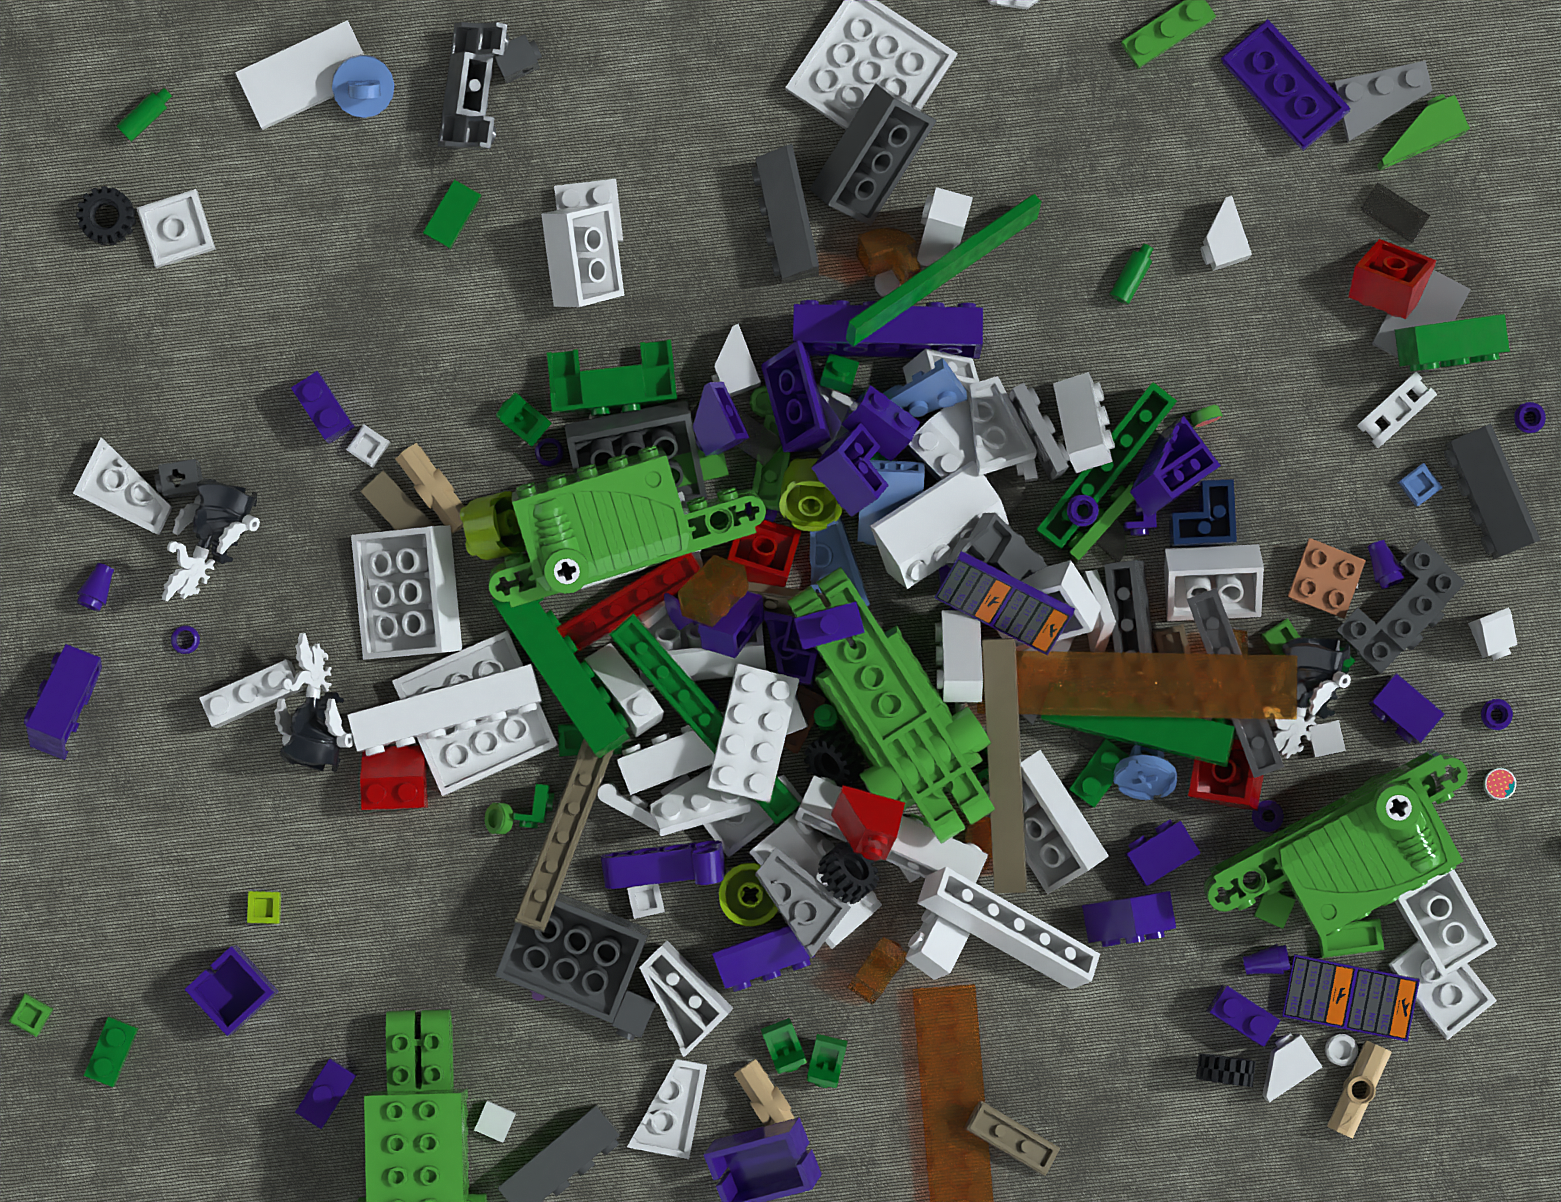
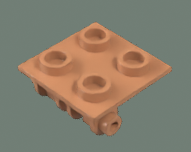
[1288,538,1366,619]

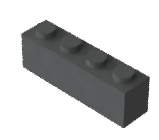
[1104,560,1159,690]
[498,1105,621,1202]

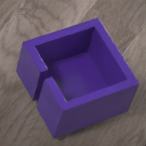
[184,945,279,1036]

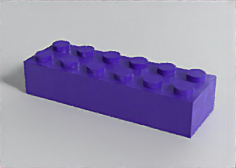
[793,300,983,359]

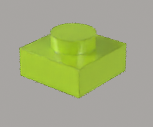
[247,891,281,924]

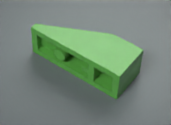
[1377,94,1470,171]

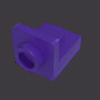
[1123,500,1157,536]

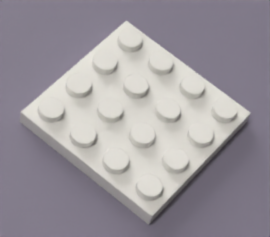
[785,0,958,130]
[392,630,558,796]

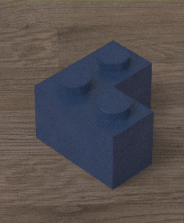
[1169,479,1237,548]

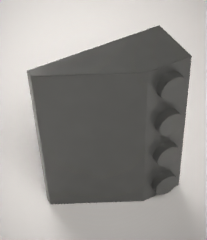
[565,400,707,502]
[495,893,651,1023]

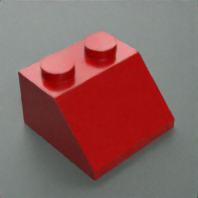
[1348,239,1437,319]
[721,520,802,588]
[1188,740,1264,811]
[360,745,428,811]
[831,785,905,861]

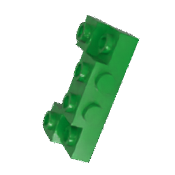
[547,339,677,416]

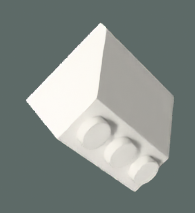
[541,203,624,307]
[1164,544,1264,621]

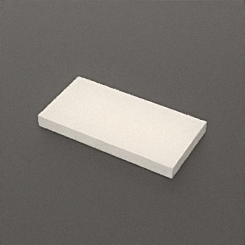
[235,20,364,130]

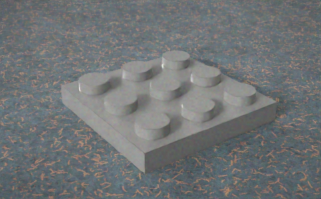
[1009,383,1070,482]

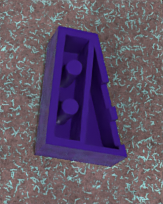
[1130,415,1221,517]
[24,644,102,760]

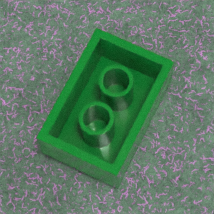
[1394,314,1510,371]

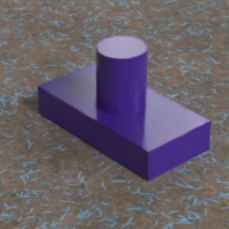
[794,602,865,650]
[295,1058,357,1129]

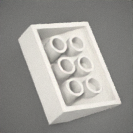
[351,525,462,660]

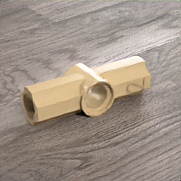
[395,443,464,534]
[1327,1040,1392,1139]
[734,1059,795,1126]

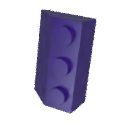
[761,341,831,452]
[712,925,815,992]

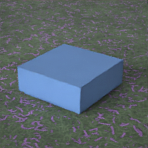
[1397,463,1443,507]

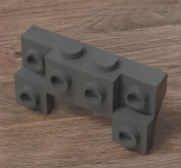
[438,22,509,150]
[946,513,1048,581]
[1335,539,1466,675]

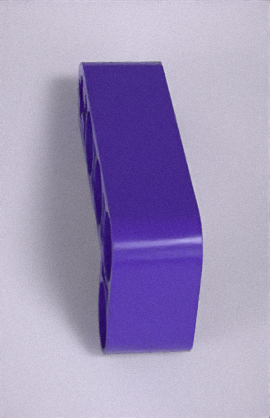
[600,840,726,889]

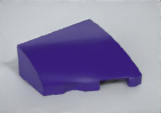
[764,611,820,688]

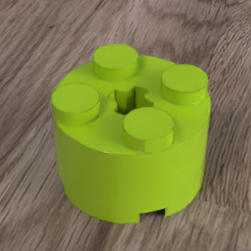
[779,458,842,531]
[460,491,526,560]
[719,863,778,927]

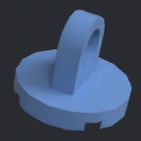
[332,54,395,118]
[1113,745,1177,800]

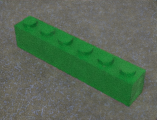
[1034,382,1177,552]
[492,581,630,759]
[1041,679,1236,767]

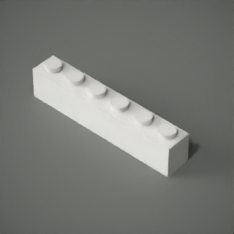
[347,664,543,756]
[617,695,808,795]
[795,776,988,883]
[917,867,1100,989]

